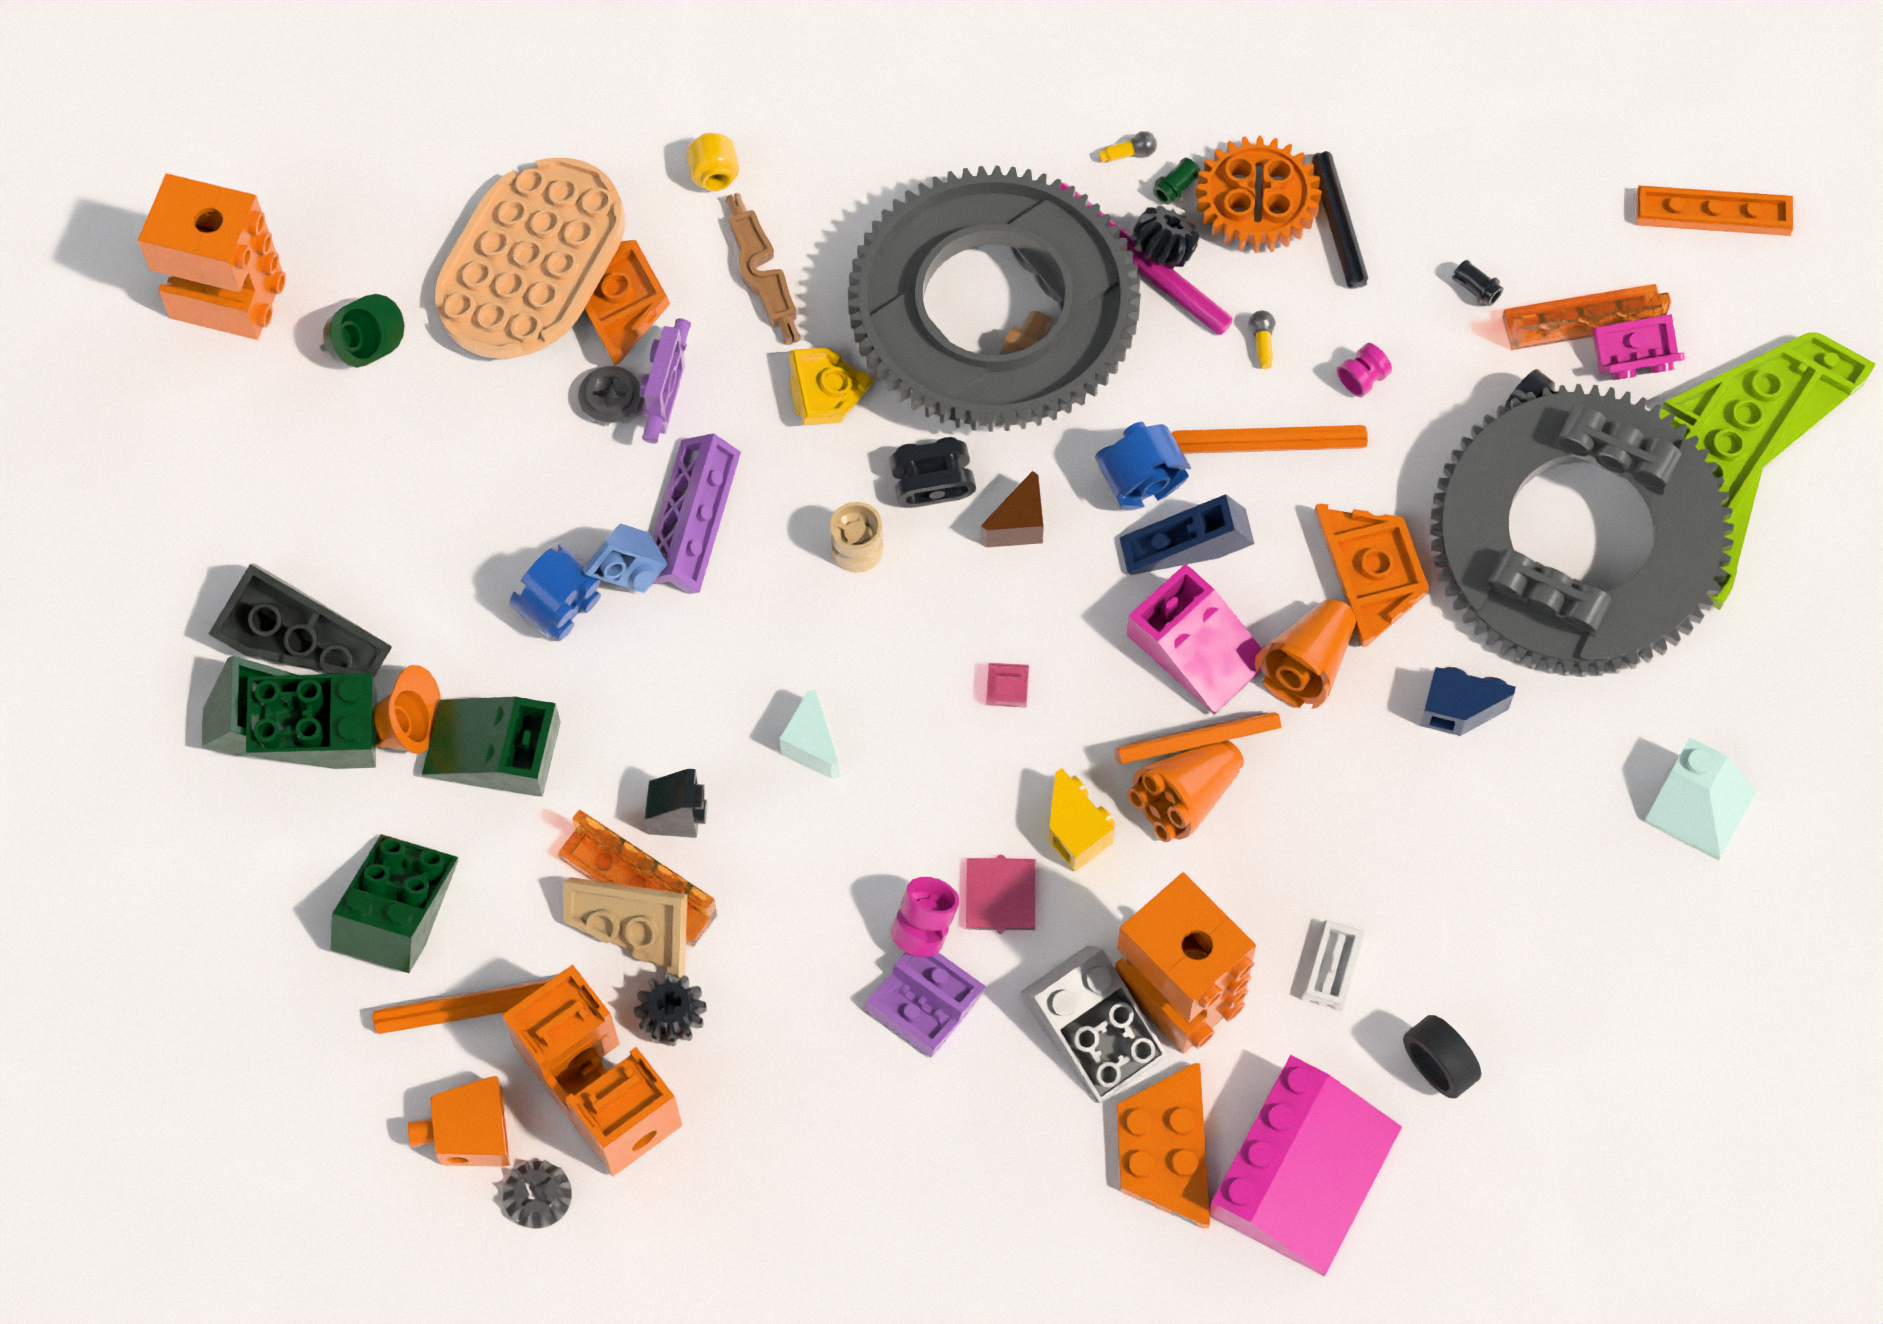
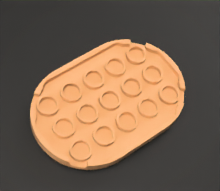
[435,158,625,359]

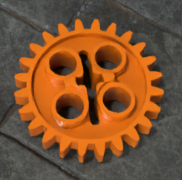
[1195,135,1322,253]

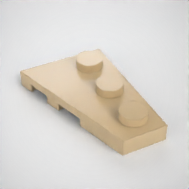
[563,877,687,979]

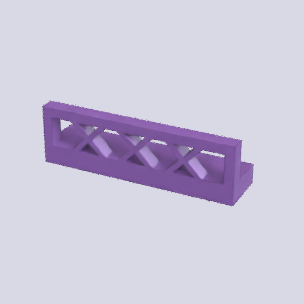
[652,433,741,594]

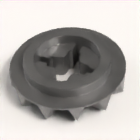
[578,366,642,426]
[503,1160,572,1229]

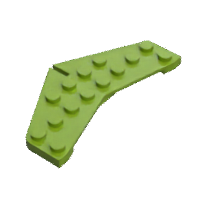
[1659,332,1876,610]

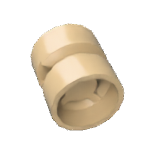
[830,502,883,573]

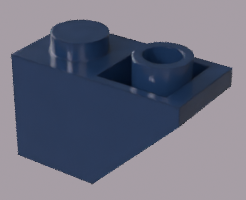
[1420,667,1516,736]

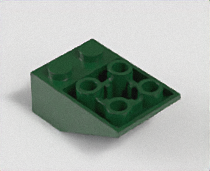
[246,673,377,769]
[421,696,561,797]
[330,834,459,974]

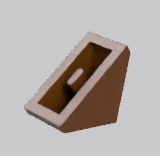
[980,471,1044,548]

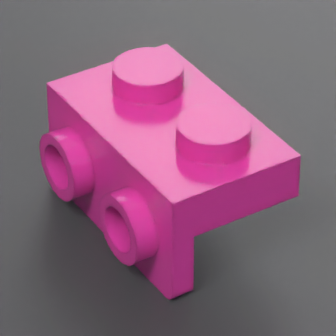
[1592,314,1685,380]

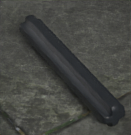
[1311,151,1369,289]

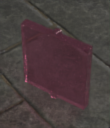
[966,854,1035,934]

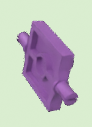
[640,318,691,444]

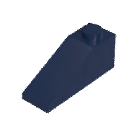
[1119,494,1255,575]

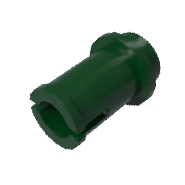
[1153,157,1200,205]

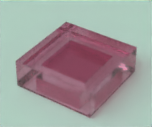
[986,663,1029,708]

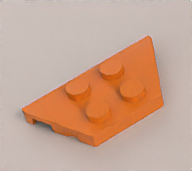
[584,240,670,365]
[1314,503,1429,647]
[1116,1063,1210,1229]

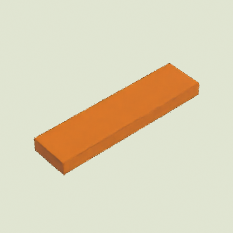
[1636,185,1793,236]
[1113,711,1282,764]

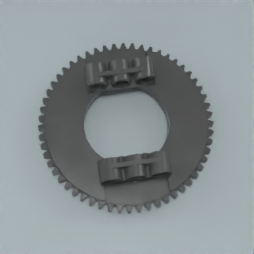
[848,165,1141,432]
[1430,384,1734,677]

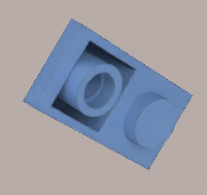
[582,523,668,593]

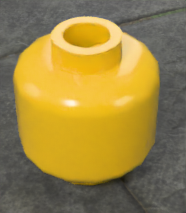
[686,132,739,191]

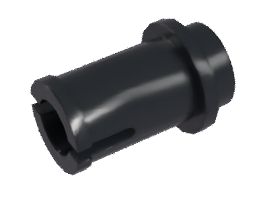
[1452,259,1504,306]

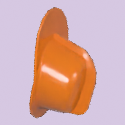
[373,665,441,754]

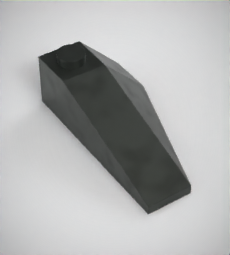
[208,563,393,677]

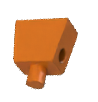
[408,1076,511,1167]

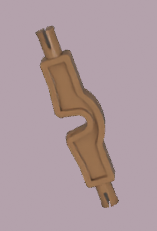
[725,193,801,345]

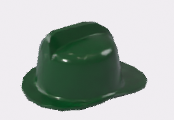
[319,293,405,368]

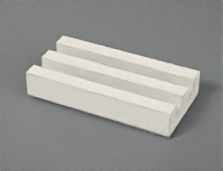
[1302,919,1366,1012]

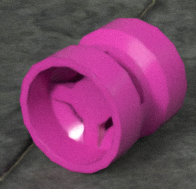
[1337,342,1393,398]

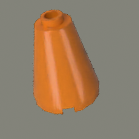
[1254,599,1356,709]

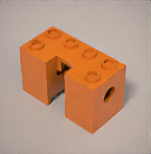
[137,173,286,340]
[1115,872,1256,1054]
[502,964,682,1177]

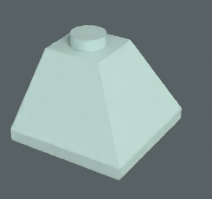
[1644,737,1757,861]

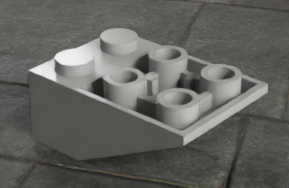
[1019,946,1168,1103]

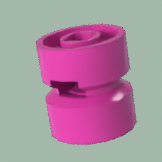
[891,877,959,957]

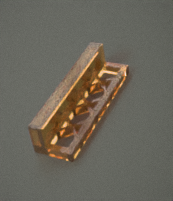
[1502,284,1671,351]
[558,809,718,948]

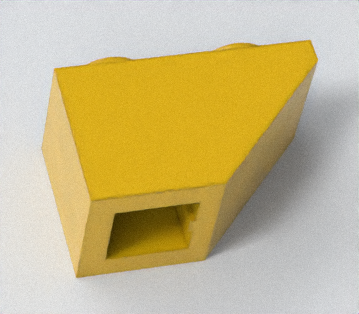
[1048,768,1115,872]

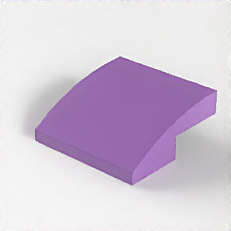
[864,952,986,1058]

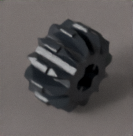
[1131,205,1200,269]
[634,972,707,1047]

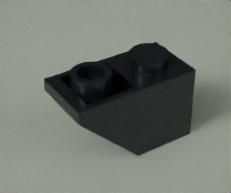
[644,768,708,838]

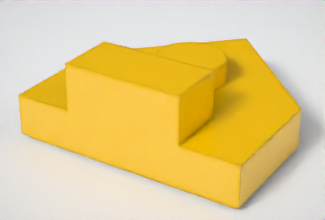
[788,347,874,425]

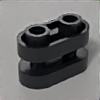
[889,437,976,508]

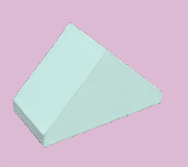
[779,689,840,779]

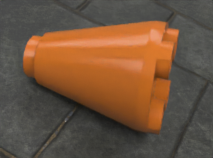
[1127,740,1244,843]

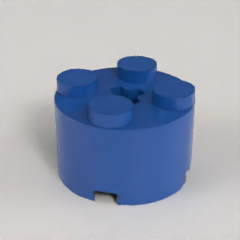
[1095,421,1191,510]
[509,544,601,641]

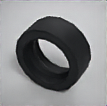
[1403,1015,1482,1099]

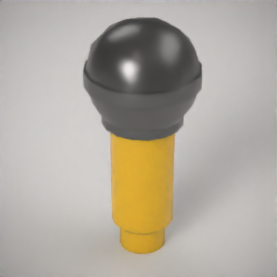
[1099,131,1157,162]
[1248,310,1276,369]

